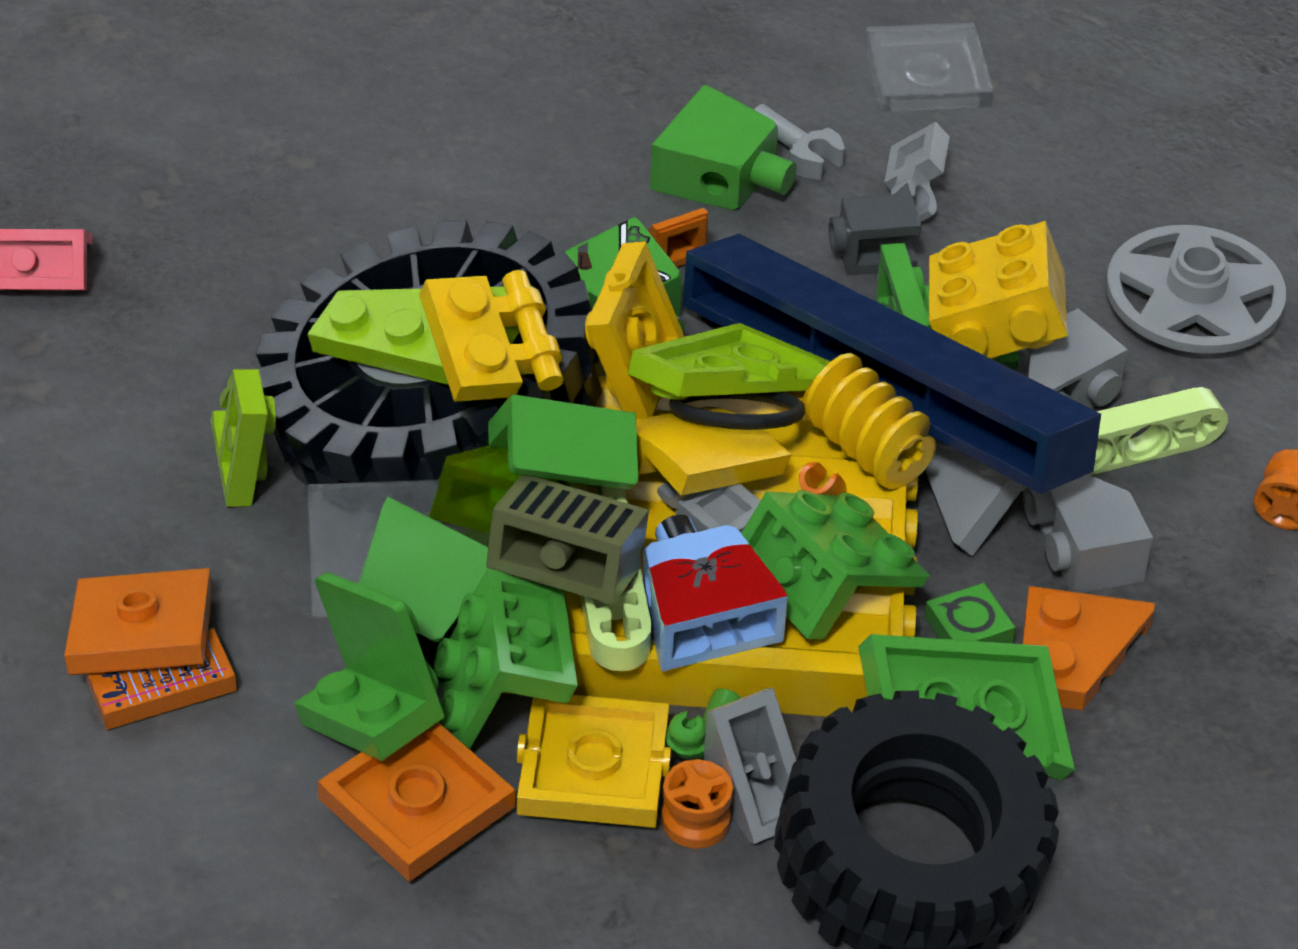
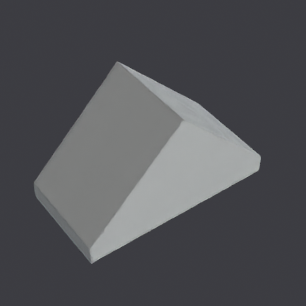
[704,688,796,844]

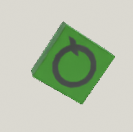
[924,583,1016,643]

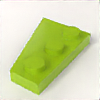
[307,286,533,385]
[628,323,831,400]

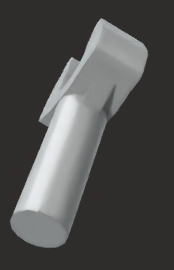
[754,104,845,180]

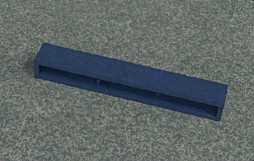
[683,234,1101,494]

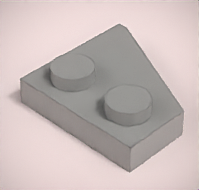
[925,435,1025,556]

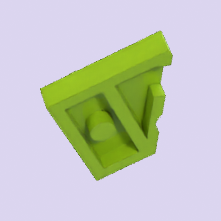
[210,369,276,507]

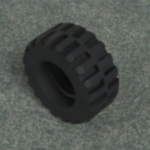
[774,690,1059,949]

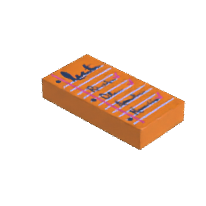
[85,628,237,730]

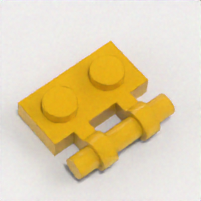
[419,270,564,402]

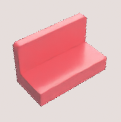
[0,229,93,291]

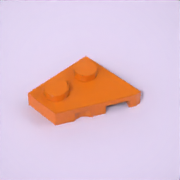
[1022,586,1155,711]

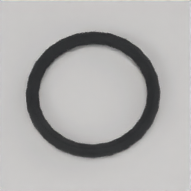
[669,392,805,430]

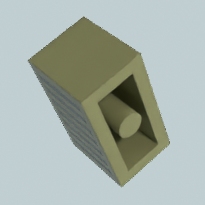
[486,475,649,605]

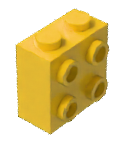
[929,221,1068,360]

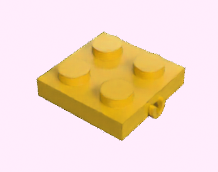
[585,241,685,419]
[517,695,671,828]

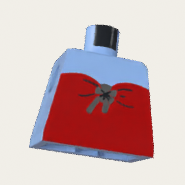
[643,514,788,671]

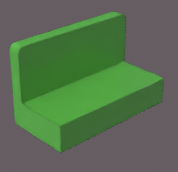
[488,394,638,490]

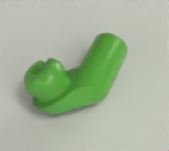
[666,689,741,760]

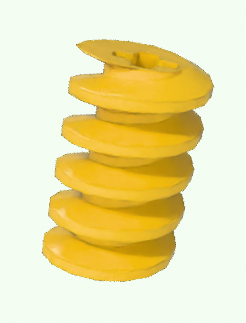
[802,353,937,490]

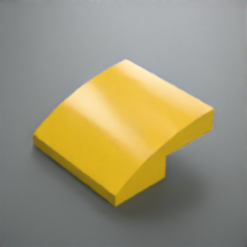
[636,406,791,496]

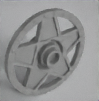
[1106,225,1286,354]

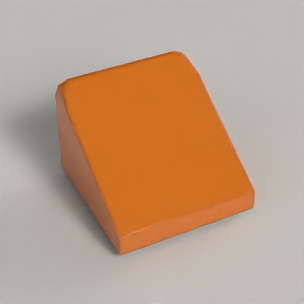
[647,207,708,267]

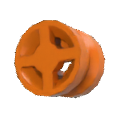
[1253,449,1298,530]
[661,759,733,849]

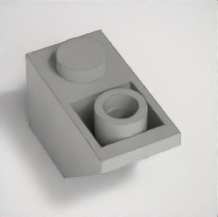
[1025,308,1128,409]
[1023,474,1153,593]

